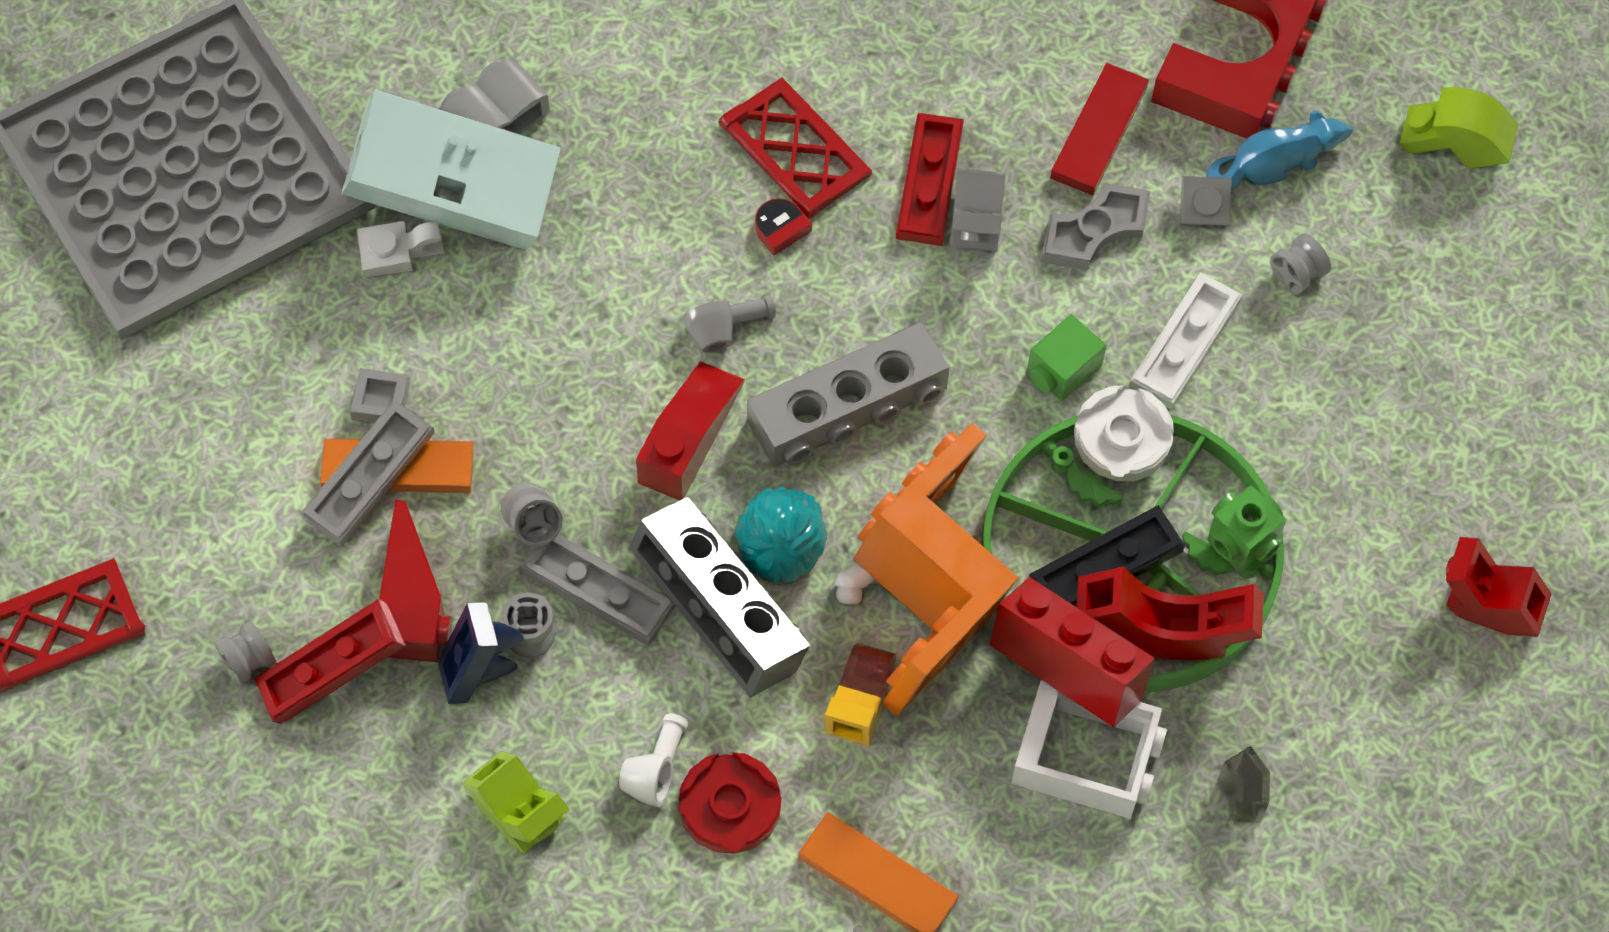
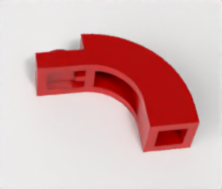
[1076,567,1264,660]

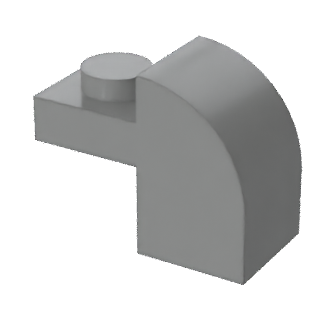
[950,168,1006,251]

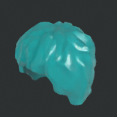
[735,487,827,585]

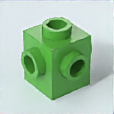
[1207,485,1286,575]

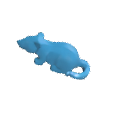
[1207,111,1354,190]

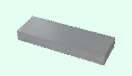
[300,399,435,547]
[521,534,676,646]

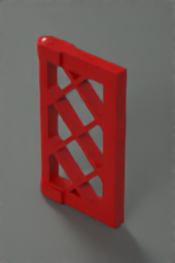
[718,77,872,219]
[0,558,146,693]

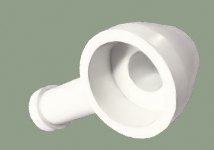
[619,713,688,807]

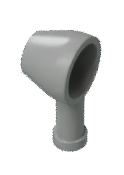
[683,295,776,352]

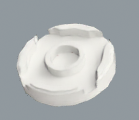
[1074,386,1174,481]

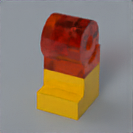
[825,642,897,747]

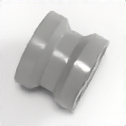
[1270,234,1331,295]
[214,621,277,686]

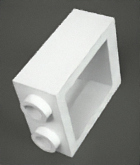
[1011,680,1167,819]

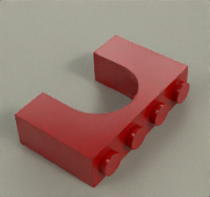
[1151,0,1328,139]

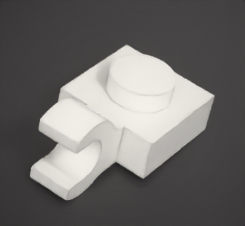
[357,221,444,278]

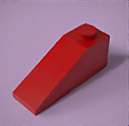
[636,361,745,501]
[379,500,452,662]

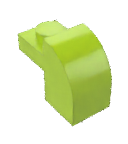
[1400,87,1518,168]
[461,751,570,854]

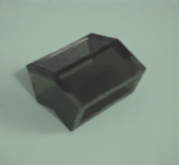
[1216,746,1270,824]

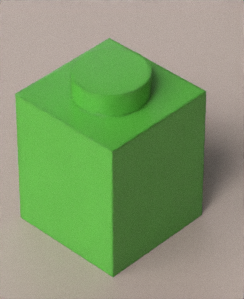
[1027,314,1107,401]

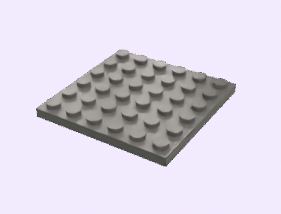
[0,0,376,340]

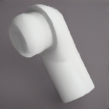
[834,562,880,605]

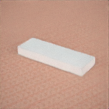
[1129,272,1243,410]

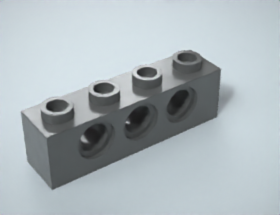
[629,497,810,698]

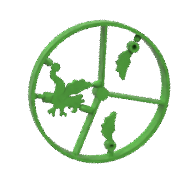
[982,415,1284,692]

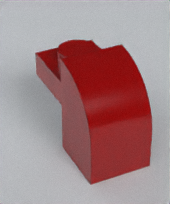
[1446,537,1552,637]

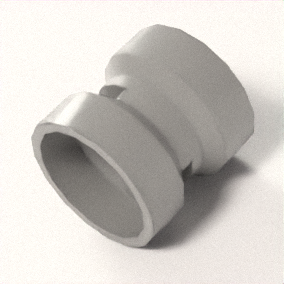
[501,483,563,547]
[502,592,556,658]

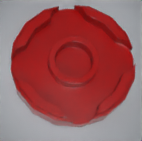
[678,752,782,854]

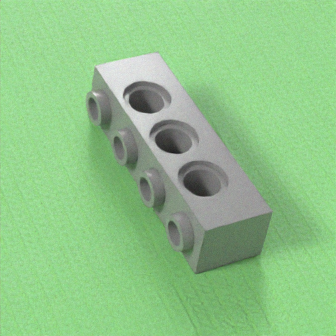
[747,321,950,467]

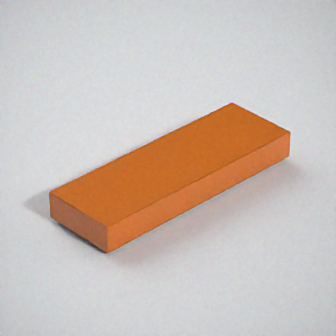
[321,439,474,493]
[798,812,959,932]

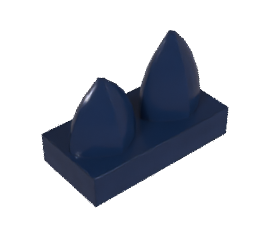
[437,603,524,704]

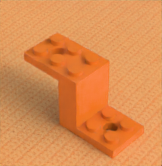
[853,423,1019,717]

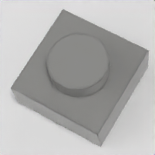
[1180,176,1232,226]
[350,368,410,423]

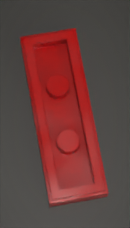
[1050,62,1149,196]
[896,112,964,246]
[254,599,406,724]

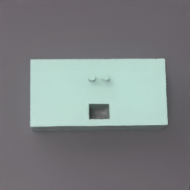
[342,89,561,250]

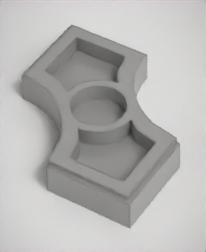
[1041,183,1150,270]

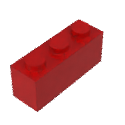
[989,577,1155,728]

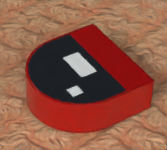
[755,198,812,256]

